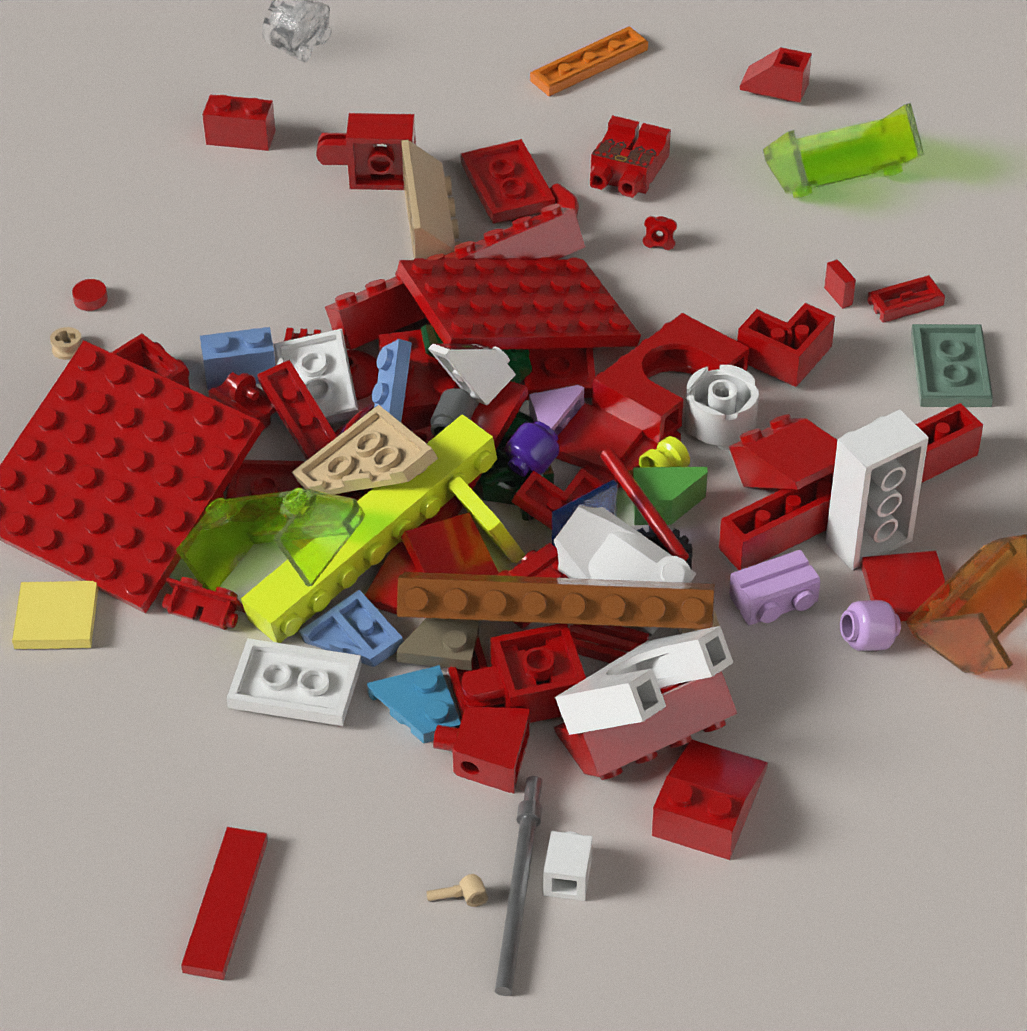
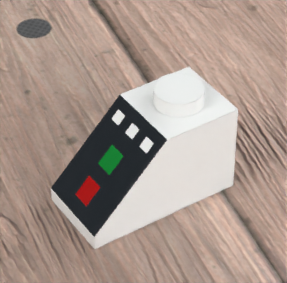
[428,344,516,405]

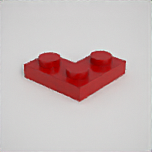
[511,468,611,534]

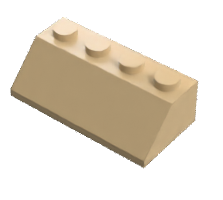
[401,140,461,259]

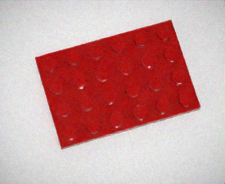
[396,257,641,349]

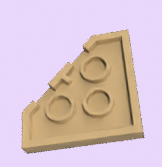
[292,405,438,497]

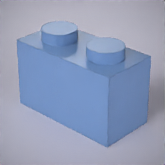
[200,327,276,390]

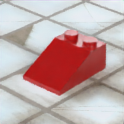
[729,414,838,490]
[652,739,768,860]

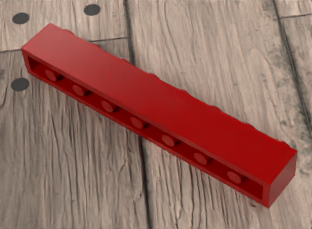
[325,204,585,350]
[719,403,984,571]

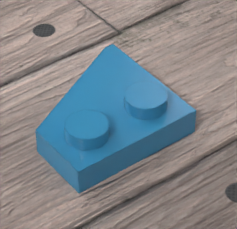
[367,665,461,744]

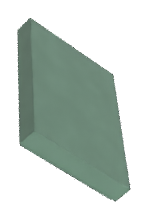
[911,324,993,407]

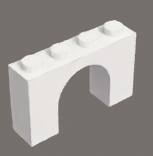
[555,626,733,735]

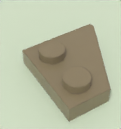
[397,618,482,671]

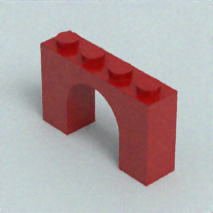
[592,313,749,443]

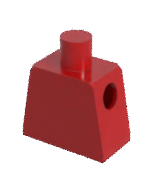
[433,707,530,794]

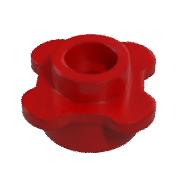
[642,216,677,250]

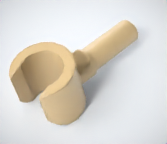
[427,874,488,907]

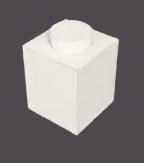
[543,831,593,901]

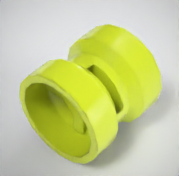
[639,436,690,468]

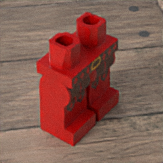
[590,115,671,198]

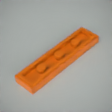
[530,26,648,96]

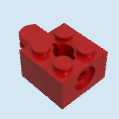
[316,113,416,190]
[461,623,586,723]

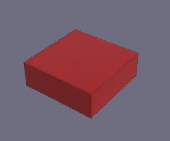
[824,259,856,309]

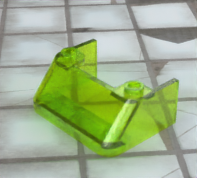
[763,103,924,199]
[176,488,365,591]

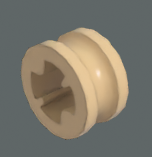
[50,327,82,360]

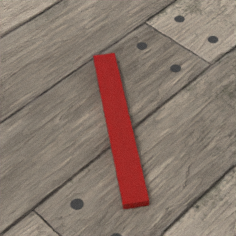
[365,381,528,615]

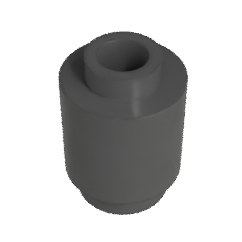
[430,389,476,437]

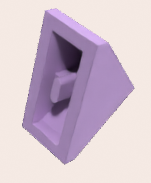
[529,385,584,436]

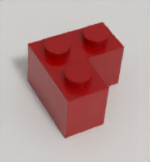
[737,303,835,387]

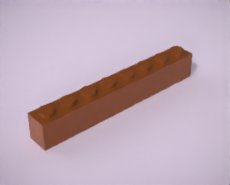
[397,572,715,629]

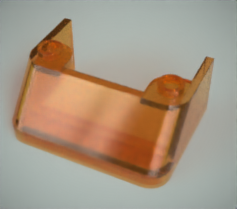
[906,534,1027,675]

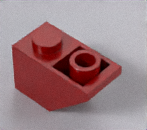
[740,47,812,103]

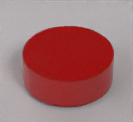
[72,279,108,311]

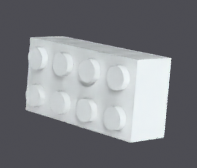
[825,409,929,571]

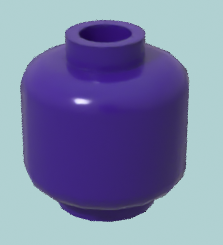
[505,421,559,477]

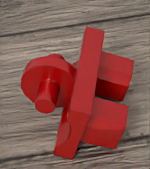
[208,372,276,430]

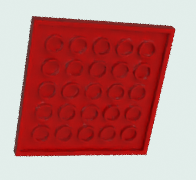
[0,340,265,614]

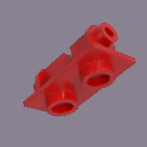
[162,577,245,630]

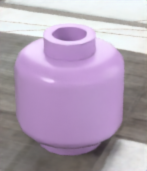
[840,600,901,651]

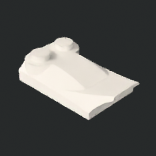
[554,505,697,637]

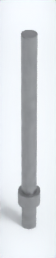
[495,776,543,996]

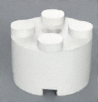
[685,365,759,450]

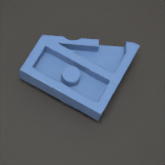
[299,590,404,667]

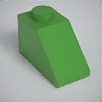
[633,467,708,525]

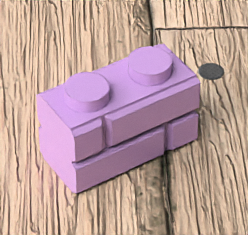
[729,550,820,626]

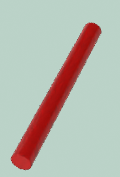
[600,448,689,561]

